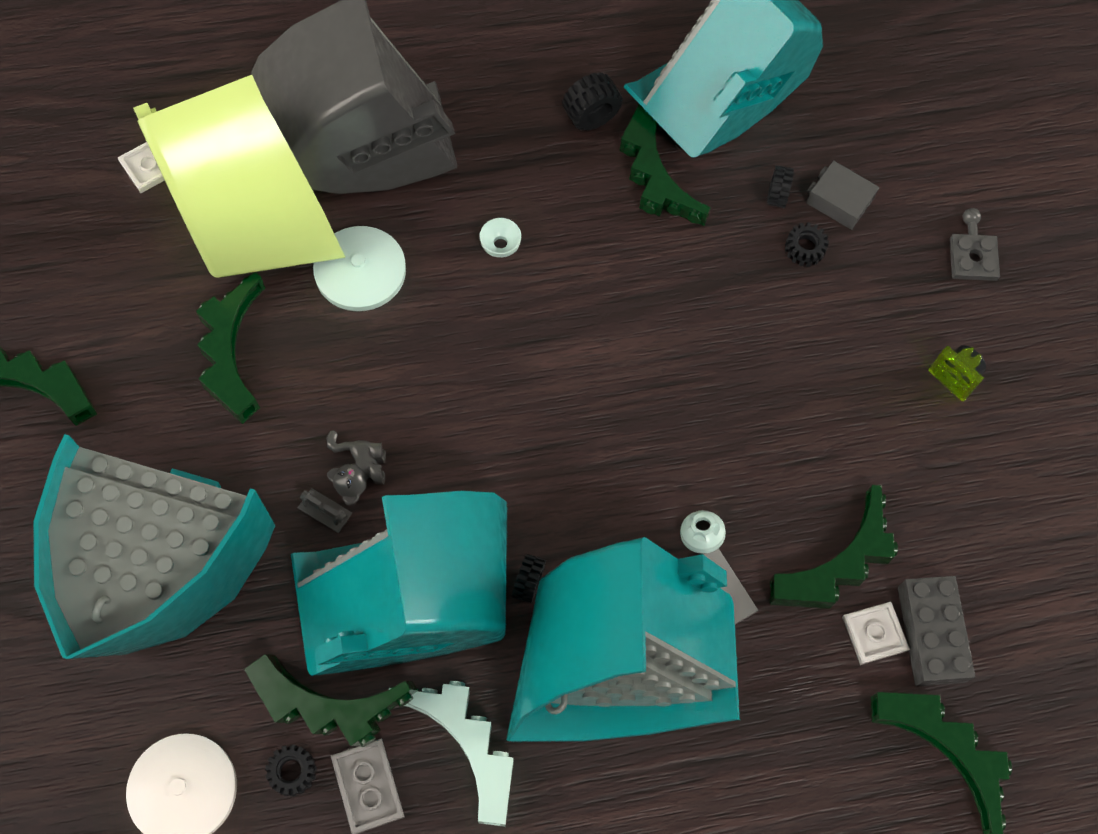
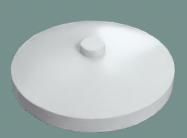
[126,734,237,834]

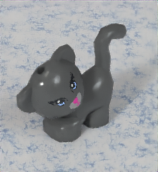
[326,431,386,505]

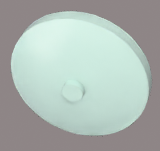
[313,226,406,311]

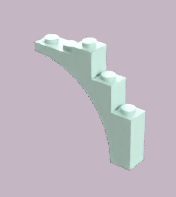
[389,681,513,827]

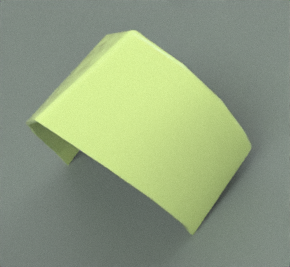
[133,75,345,278]

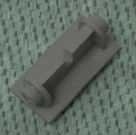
[297,488,352,533]

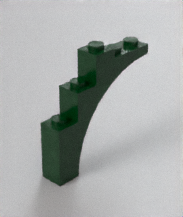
[620,104,711,226]
[196,272,265,424]
[0,346,97,426]
[770,485,898,609]
[244,654,418,747]
[871,692,1012,834]

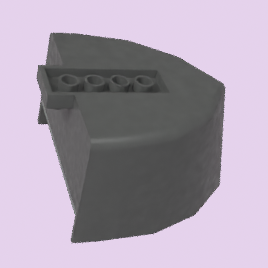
[250,0,457,194]

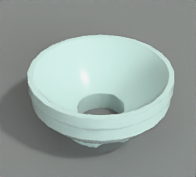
[480,218,521,257]
[680,510,726,554]

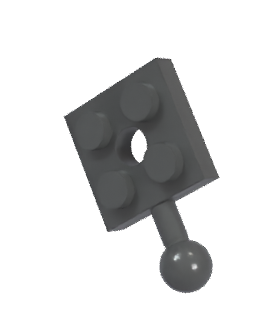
[950,208,1000,281]

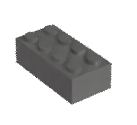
[898,576,975,687]

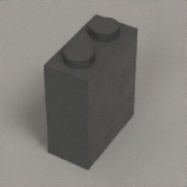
[806,160,880,230]

